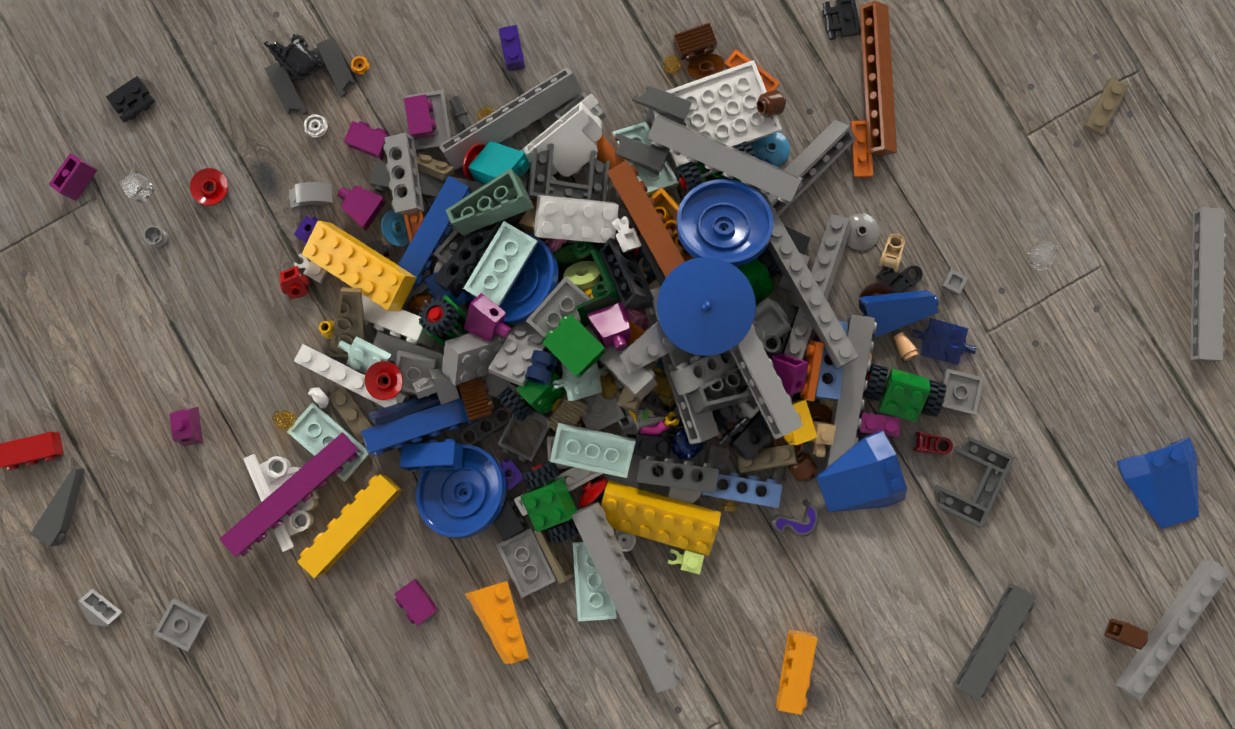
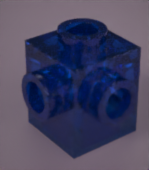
[672,430,704,460]

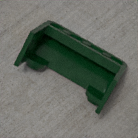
[553,241,627,327]

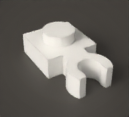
[612,216,642,253]
[294,254,328,284]

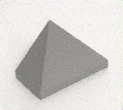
[77,588,122,627]

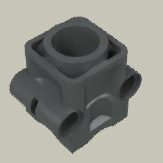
[753,298,791,356]

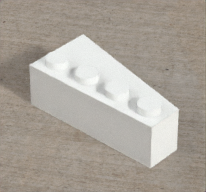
[362,294,435,348]

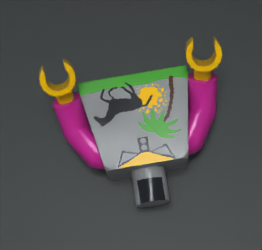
[618,393,679,436]

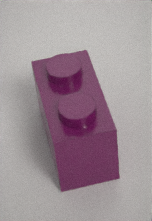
[403,94,437,140]
[344,121,388,160]
[49,153,97,201]
[857,413,901,438]
[394,578,439,626]

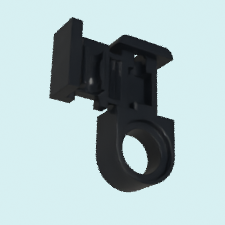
[876,265,923,293]
[638,391,672,417]

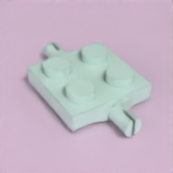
[338,337,391,374]
[553,362,609,401]

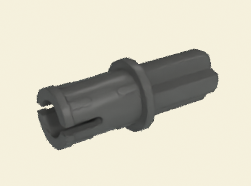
[449,96,471,132]

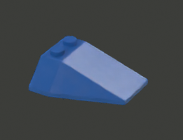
[817,430,907,512]
[1117,437,1199,529]

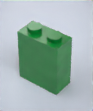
[542,314,607,379]

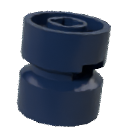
[525,350,558,386]

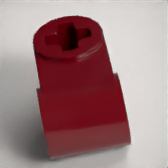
[913,432,953,455]

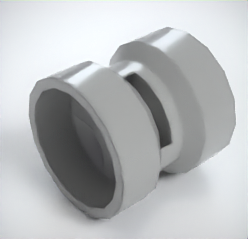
[143,226,169,248]

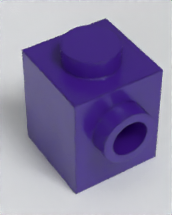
[294,216,321,244]
[500,459,524,490]

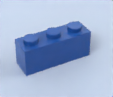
[400,439,463,471]

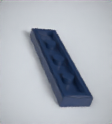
[368,393,441,425]

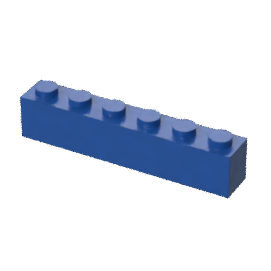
[398,176,472,289]
[361,398,478,456]

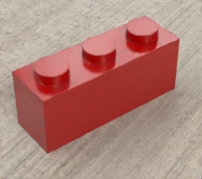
[0,432,64,471]

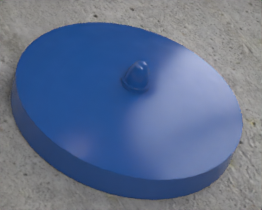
[676,179,773,267]
[472,232,559,325]
[657,257,756,356]
[416,444,506,539]

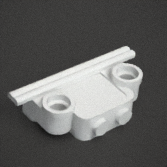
[520,94,603,177]
[243,454,319,552]

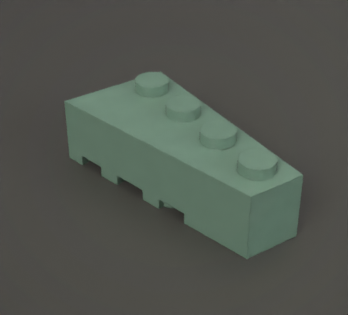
[446,169,534,235]

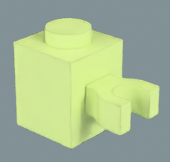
[667,549,704,575]

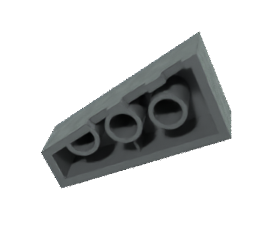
[689,367,755,415]

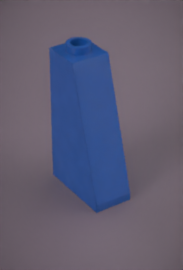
[859,290,939,338]

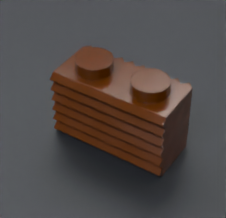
[673,22,717,61]
[458,377,495,422]
[1104,618,1148,650]

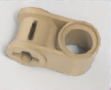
[878,234,905,272]

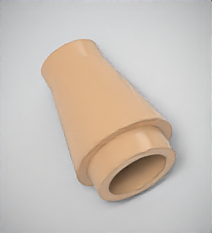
[893,332,918,362]

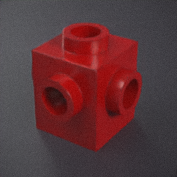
[280,266,310,300]

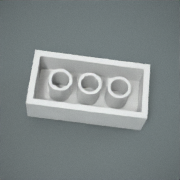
[534,195,619,243]

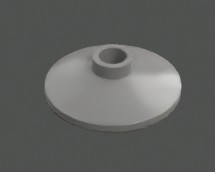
[846,213,880,251]

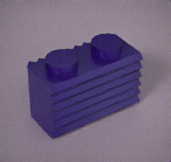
[498,25,525,71]

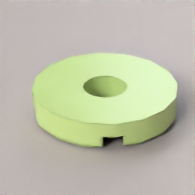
[563,261,601,290]

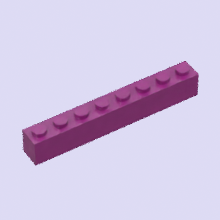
[219,432,360,557]

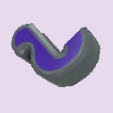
[771,502,819,537]

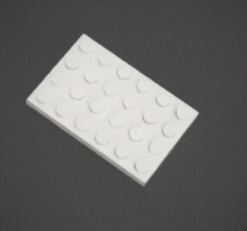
[652,60,782,168]

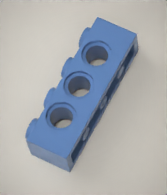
[815,321,848,401]
[701,470,782,508]

